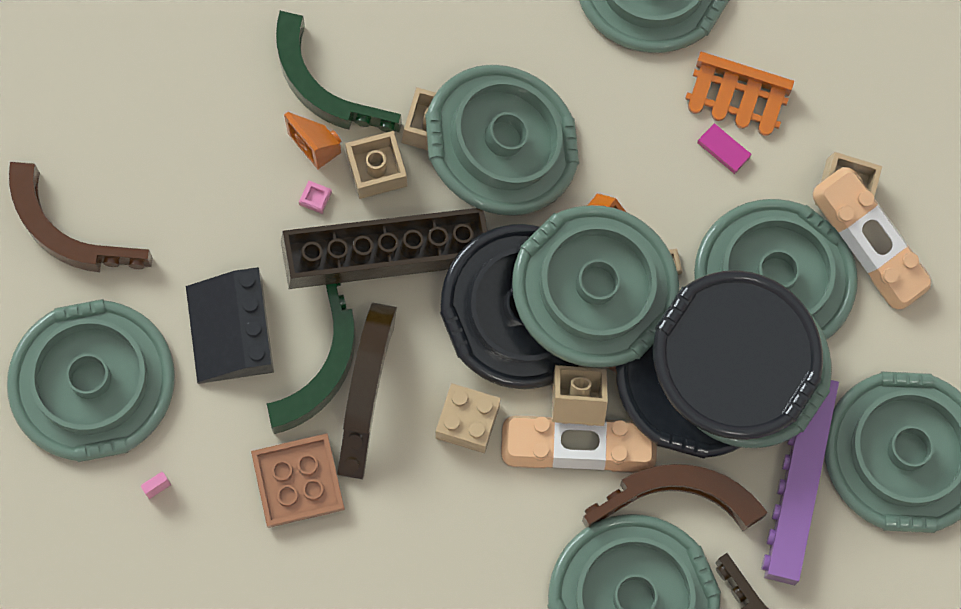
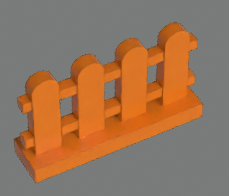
[685,52,795,136]

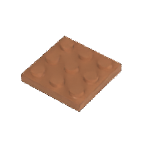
[251,434,345,528]

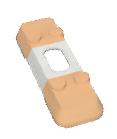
[813,167,931,309]
[501,416,657,473]

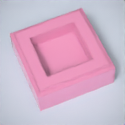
[299,181,332,214]
[140,472,171,499]

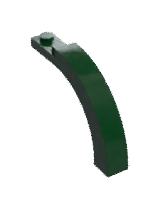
[276,10,402,132]
[266,283,355,434]

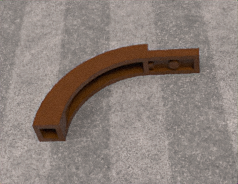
[9,162,153,272]
[582,464,768,532]

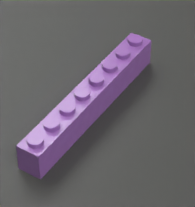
[761,380,839,586]

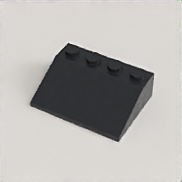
[186,267,274,384]

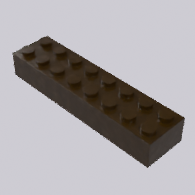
[281,208,488,289]

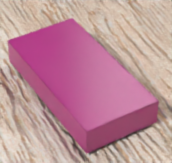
[697,123,752,174]

